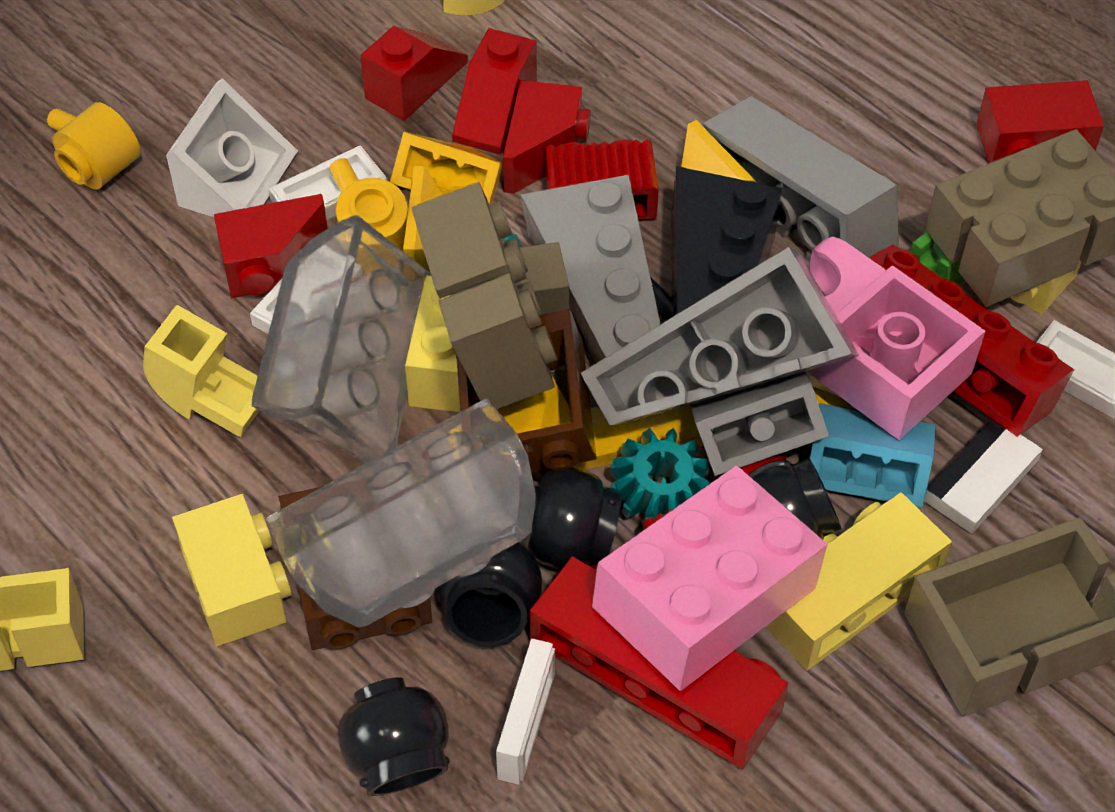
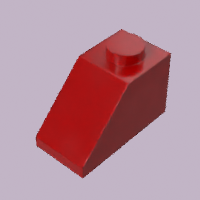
[360,25,468,121]
[452,28,537,155]
[503,80,591,194]
[214,194,329,299]

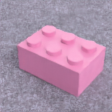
[592,465,828,691]

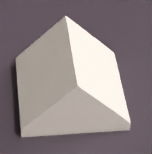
[166,78,298,217]

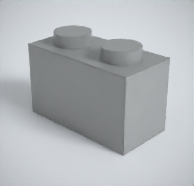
[690,371,829,476]

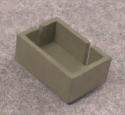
[925,129,1115,307]
[411,182,558,413]
[904,517,1115,717]

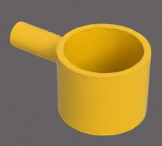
[47,102,141,190]
[329,158,408,267]

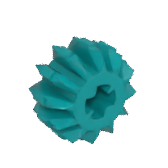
[610,427,710,523]

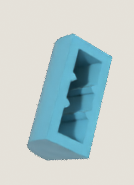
[810,404,935,508]

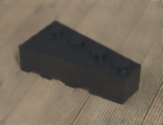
[671,166,782,317]

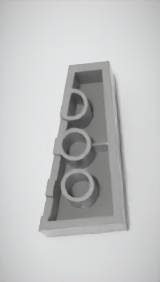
[703,96,899,262]
[520,175,660,364]
[580,247,859,425]

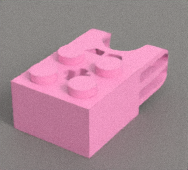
[807,237,985,441]

